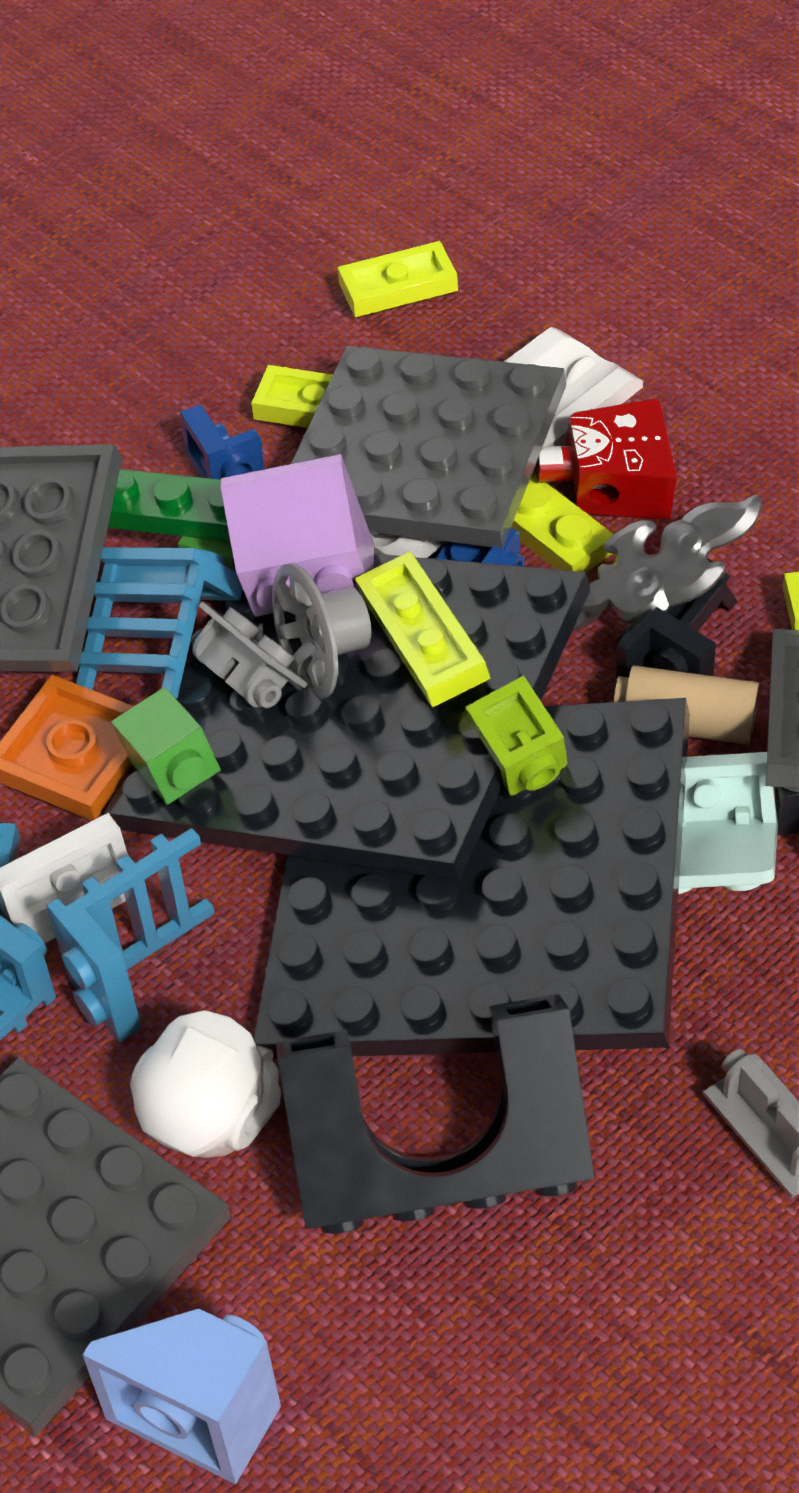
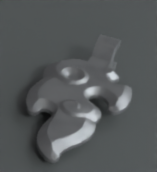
[573,495,762,631]

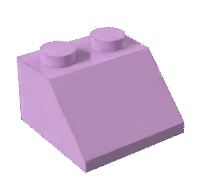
[220,454,374,617]

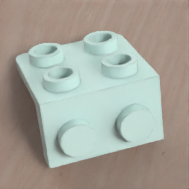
[678,752,778,894]

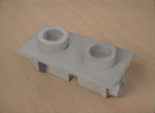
[191,602,308,708]
[703,1049,799,1199]

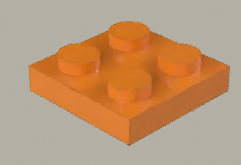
[0,675,134,821]

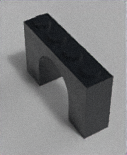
[276,994,595,1234]

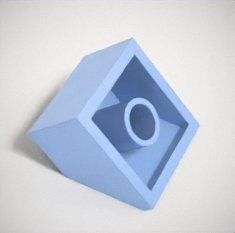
[83,1309,281,1485]

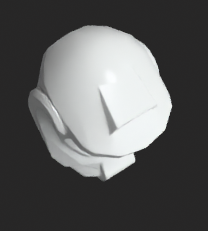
[130,1010,281,1158]

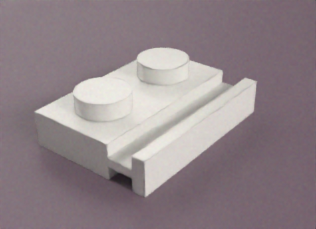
[0,813,128,943]

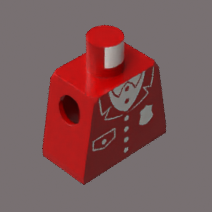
[535,399,677,519]

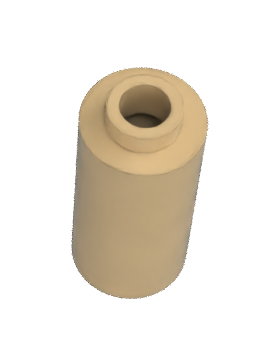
[614,665,760,745]

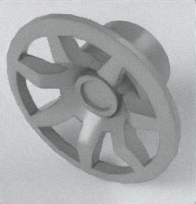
[272,563,371,699]

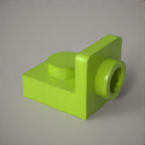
[466,675,567,796]

